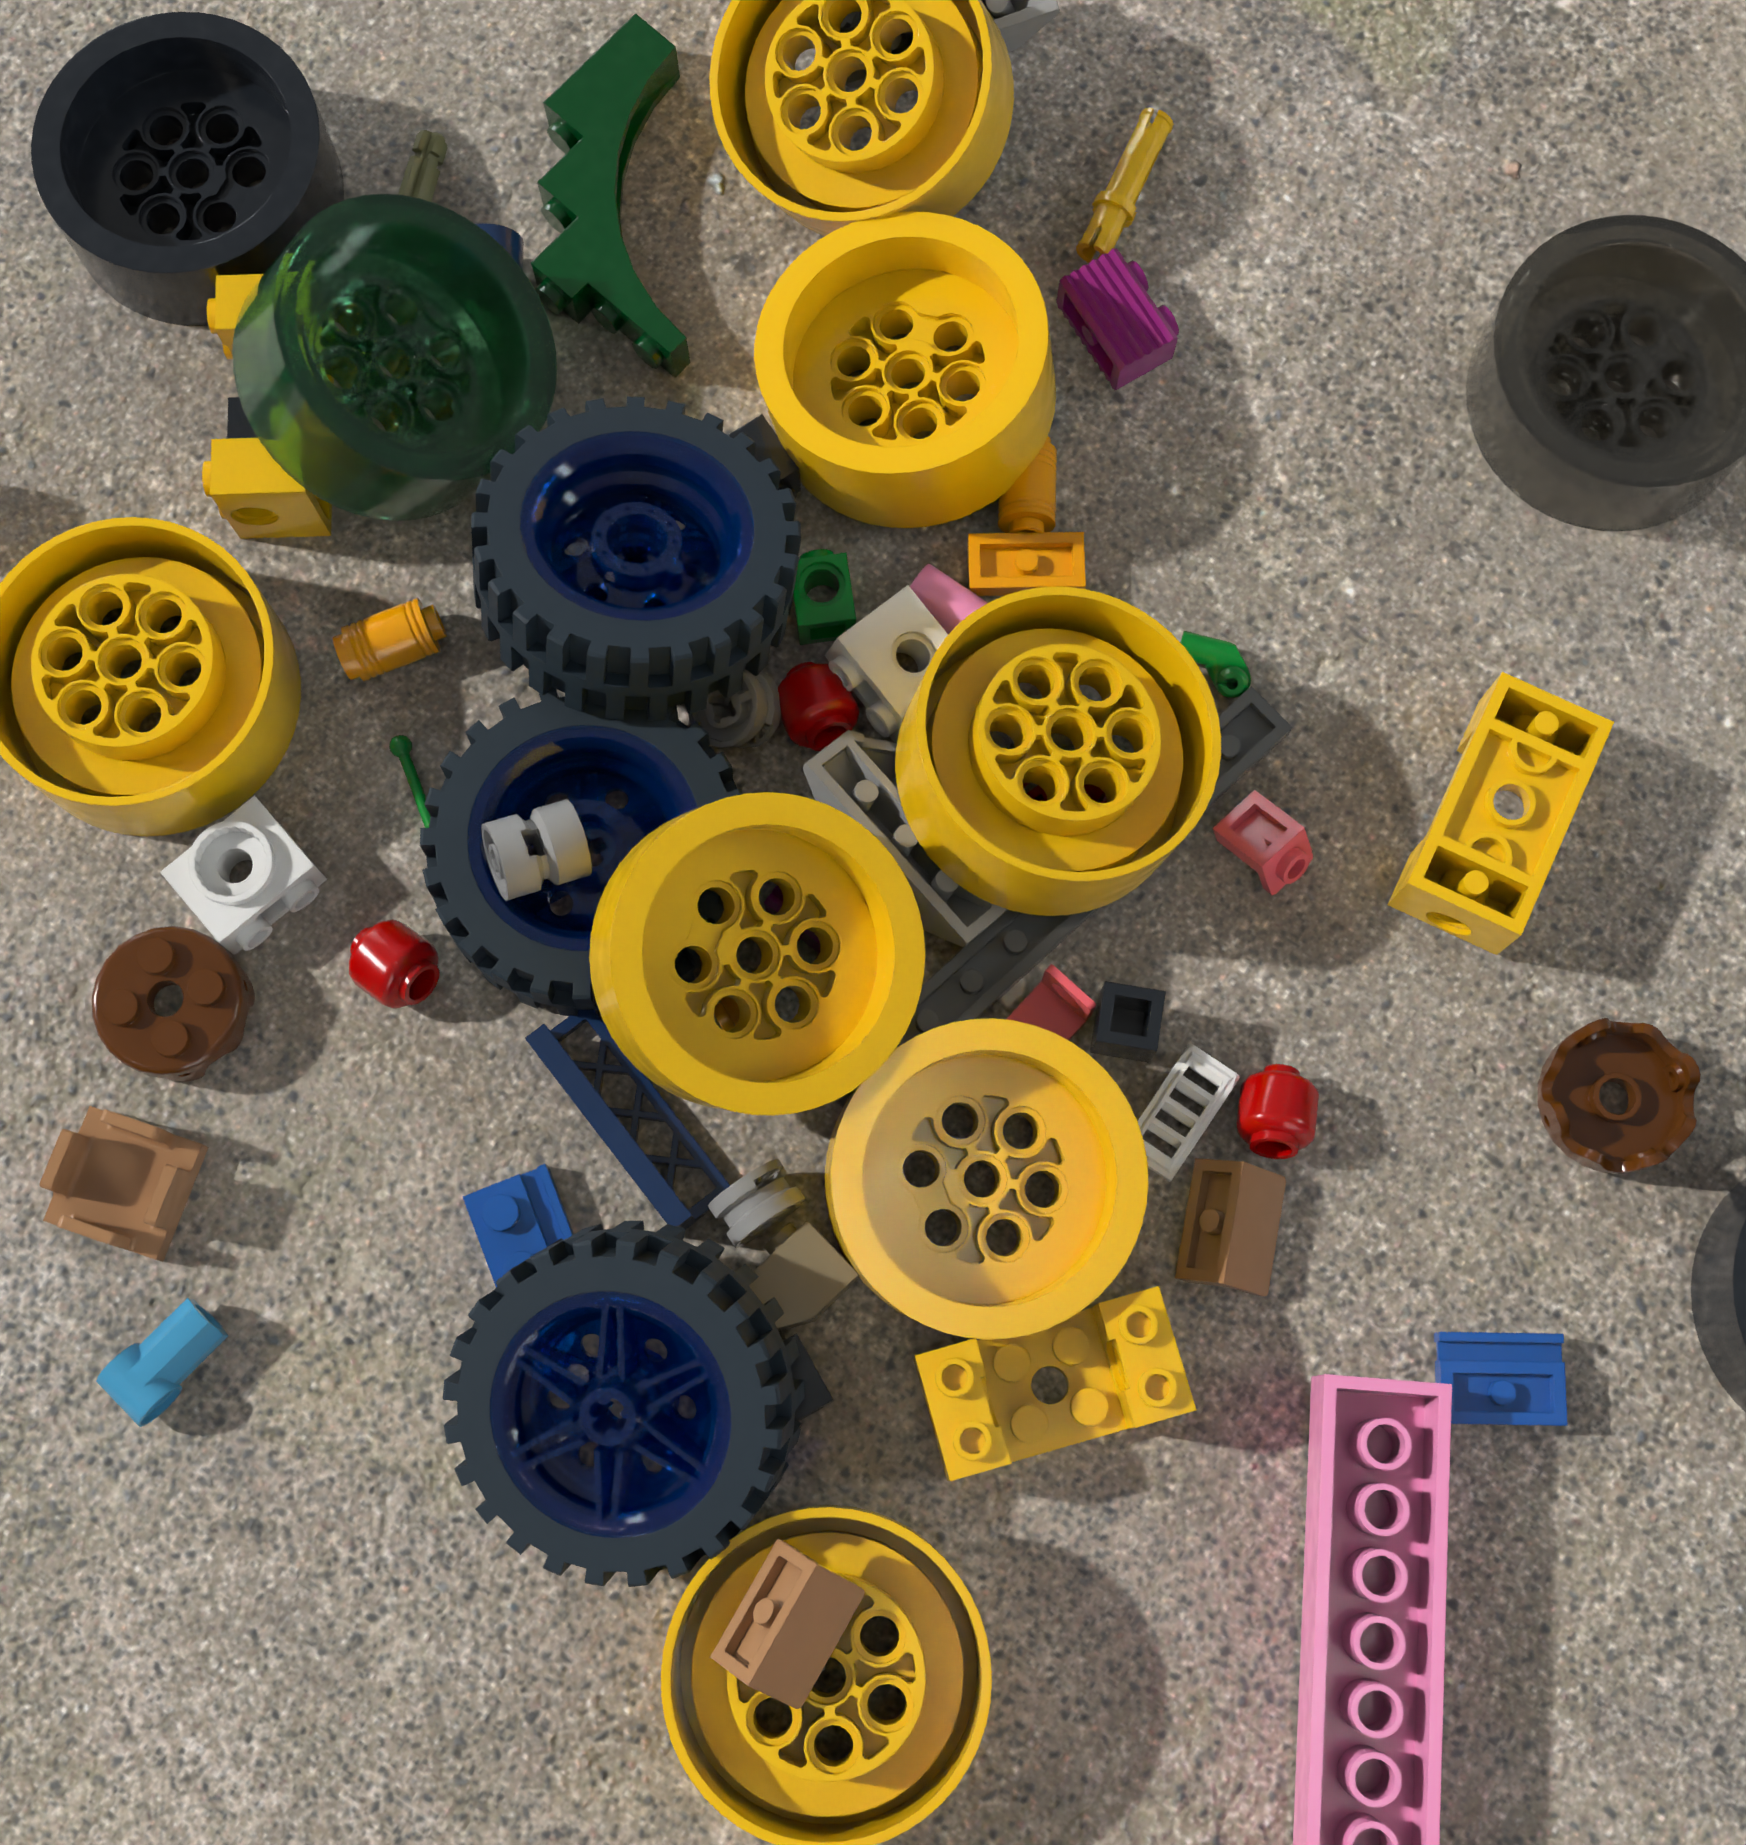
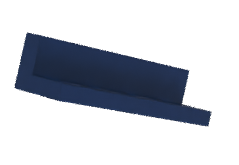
[525,1010,730,1229]

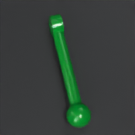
[389,735,431,828]

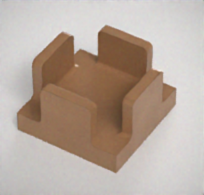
[40,1106,209,1262]

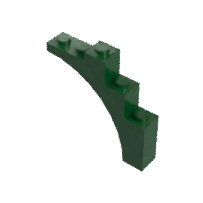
[531,13,691,378]

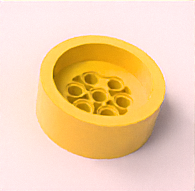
[709,0,1014,236]
[754,211,1056,528]
[0,517,301,837]
[895,586,1221,916]
[589,792,925,1116]
[825,1018,1148,1340]
[661,1505,992,1845]

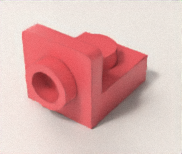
[1212,790,1313,895]

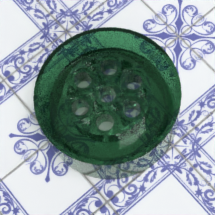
[232,194,557,521]

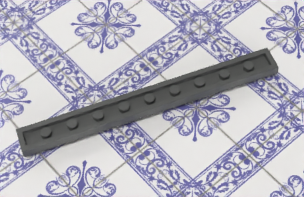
[835,686,1293,1108]

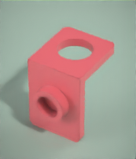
[1006,964,1096,1040]

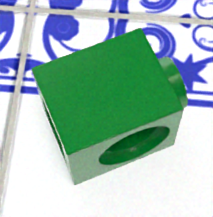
[793,549,856,645]

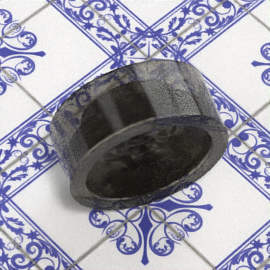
[1466,215,1746,532]

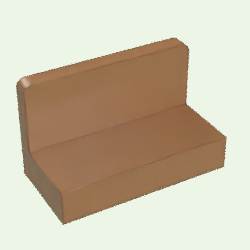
[1175,1158,1286,1296]
[710,1539,865,1709]

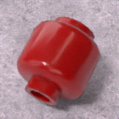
[778,662,859,751]
[349,919,440,1009]
[1237,1064,1319,1159]

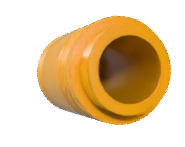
[998,436,1057,533]
[332,597,447,681]

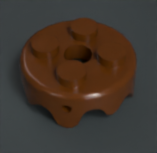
[92,926,255,1082]
[1538,1018,1701,1174]

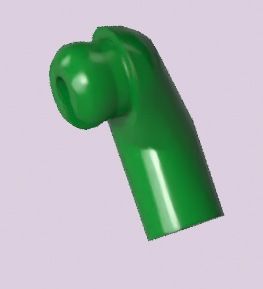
[1180,631,1251,698]

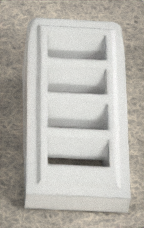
[1138,1043,1240,1182]

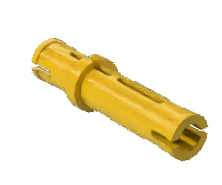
[1076,107,1174,263]

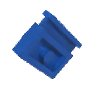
[463,1164,574,1287]
[1434,1332,1568,1426]

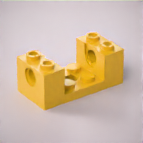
[202,273,335,539]
[1387,672,1614,955]
[913,1286,1197,1481]

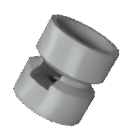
[482,799,592,901]

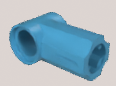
[96,1298,229,1427]

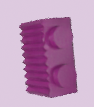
[1056,248,1179,390]

